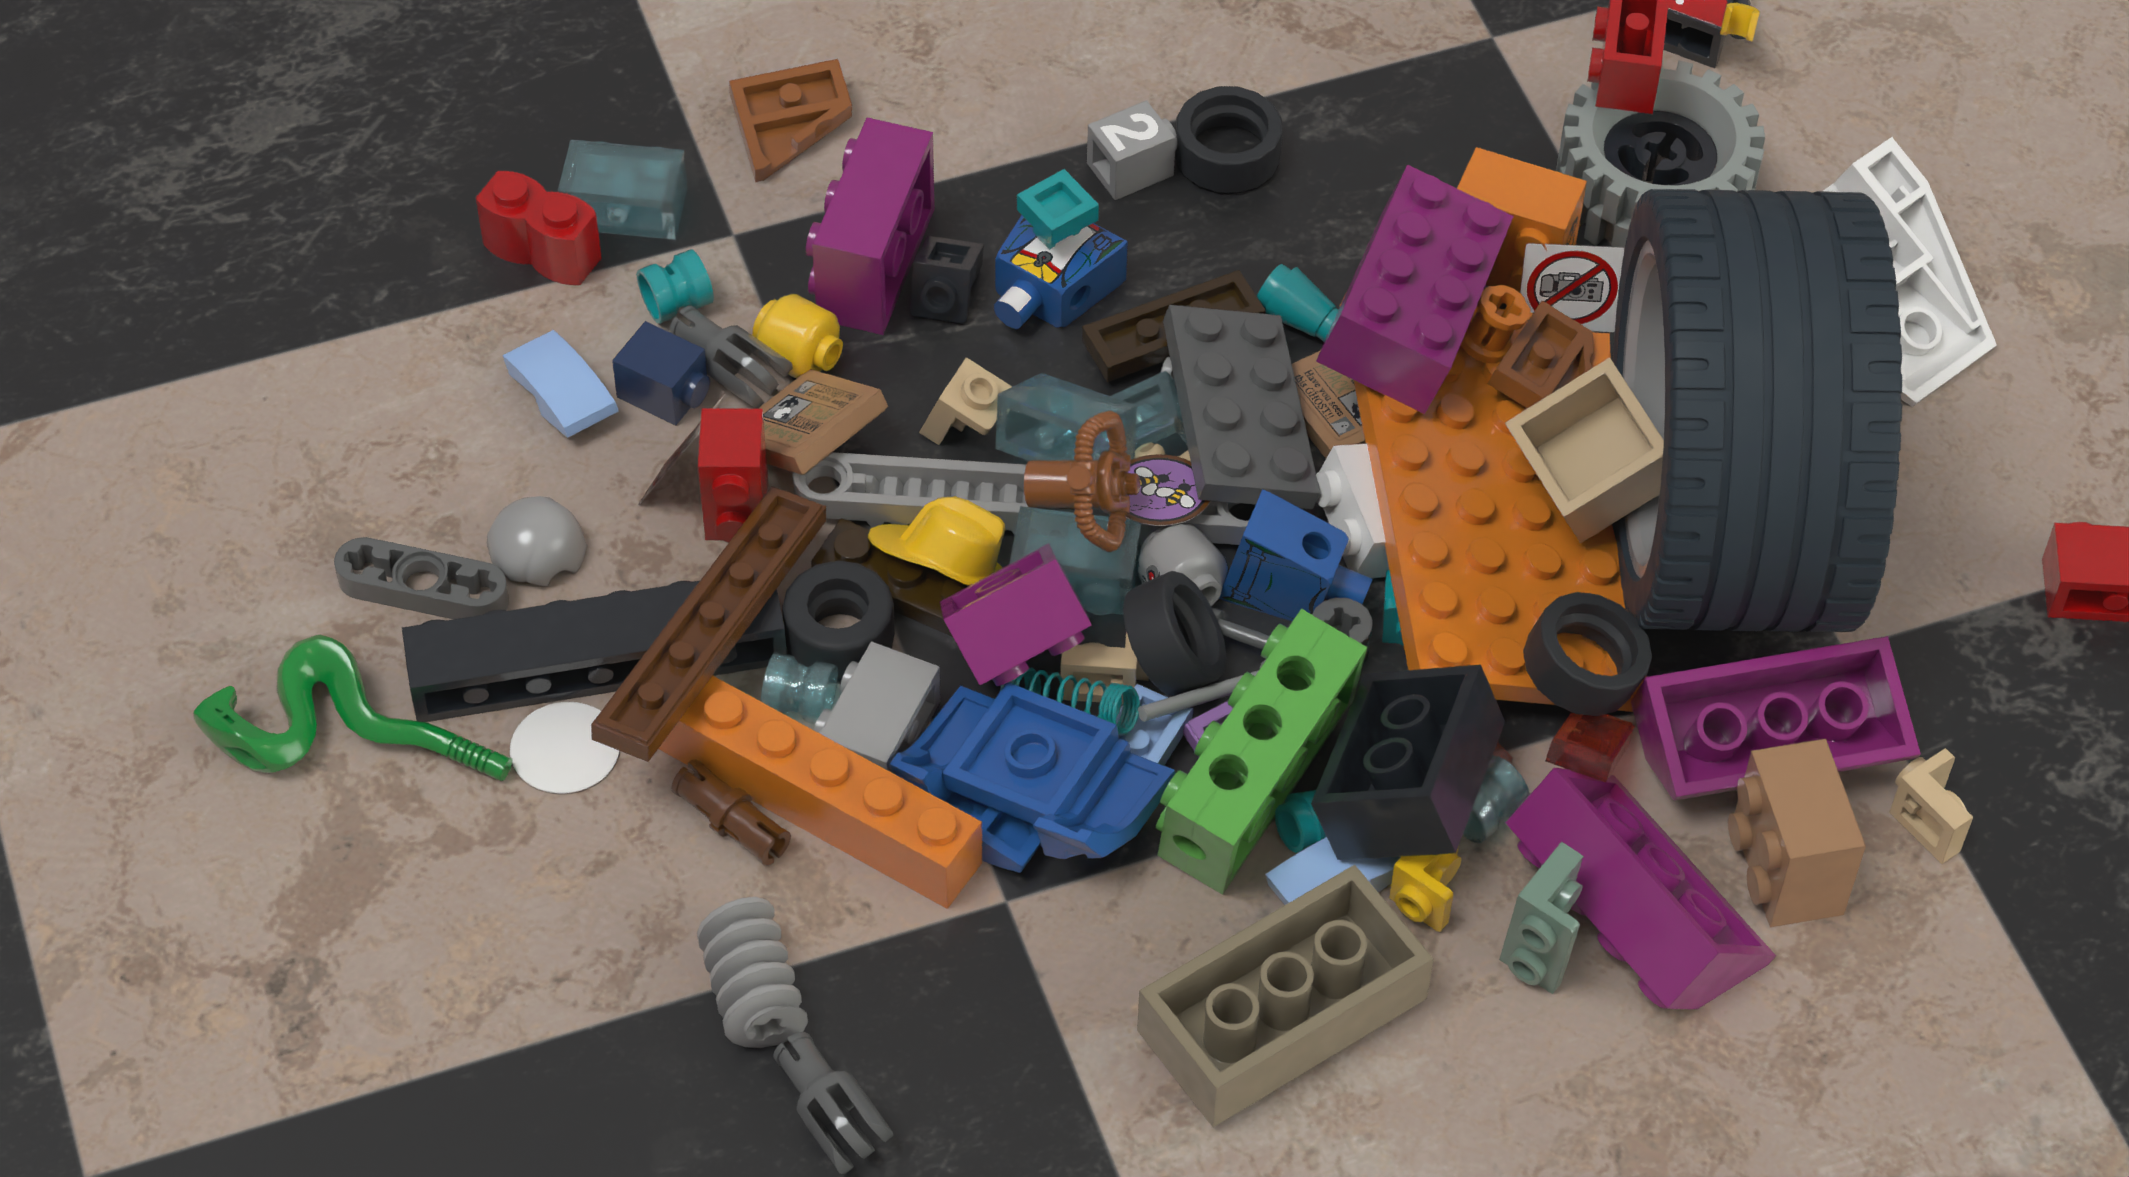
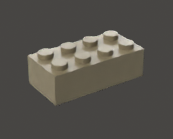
[1137,865,1434,1128]

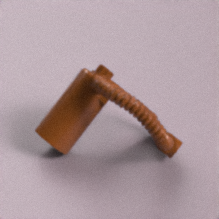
[1024,410,1140,552]

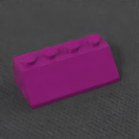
[1631,636,1921,801]
[1505,768,1776,1009]

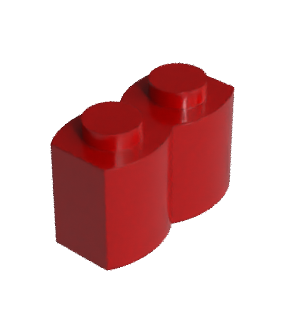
[476,171,602,285]

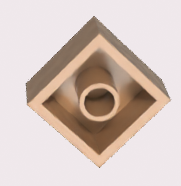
[1728,739,1866,928]

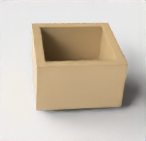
[1505,357,1664,544]

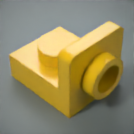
[1389,846,1462,932]

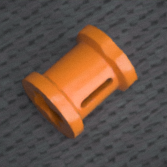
[1461,285,1531,363]

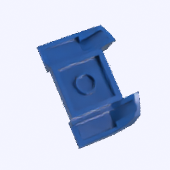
[890,682,1176,859]

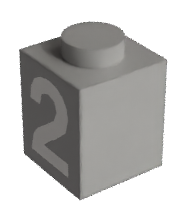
[1087,100,1177,200]

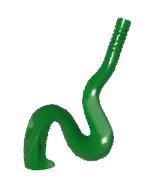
[193,634,513,781]

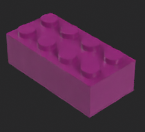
[1316,165,1513,414]

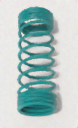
[1000,668,1140,735]

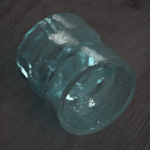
[761,652,838,724]
[1462,755,1530,843]

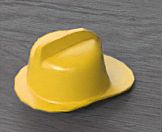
[868,496,1005,586]

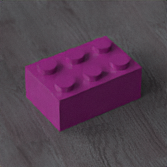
[806,117,935,335]

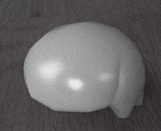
[486,496,587,586]

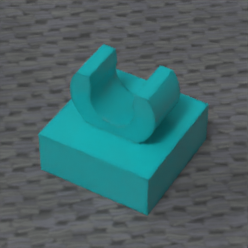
[1017,169,1099,250]

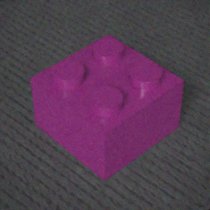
[940,543,1092,686]

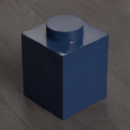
[612,321,710,426]

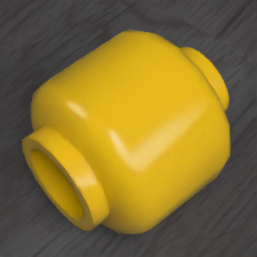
[752,294,843,379]

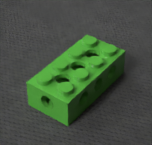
[1156,609,1367,895]

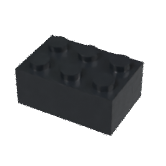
[1311,664,1505,860]

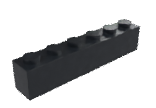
[401,581,787,722]

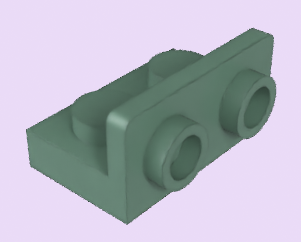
[1499,842,1583,994]

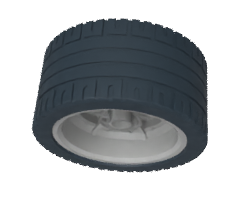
[1613,189,1902,632]

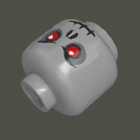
[1137,524,1228,606]

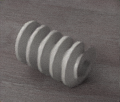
[697,897,808,1048]

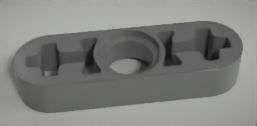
[334,537,509,619]

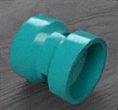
[636,249,714,324]

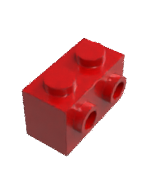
[1587,0,1669,114]

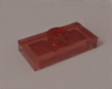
[1545,712,1635,783]

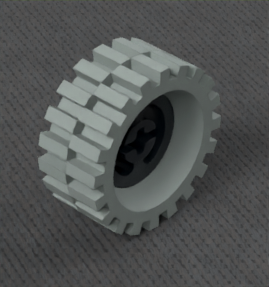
[1556,59,1765,247]

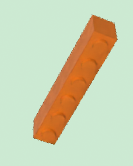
[659,675,982,909]

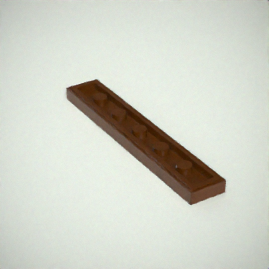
[591,486,826,762]

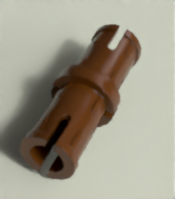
[671,759,791,866]

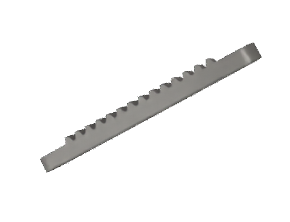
[793,452,1256,546]

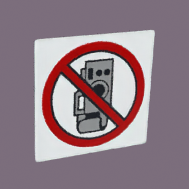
[1520,243,1625,332]

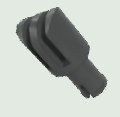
[670,306,793,409]
[773,1032,894,1174]

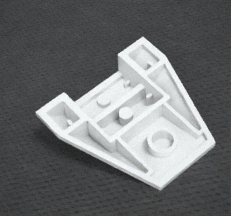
[1823,137,1997,407]

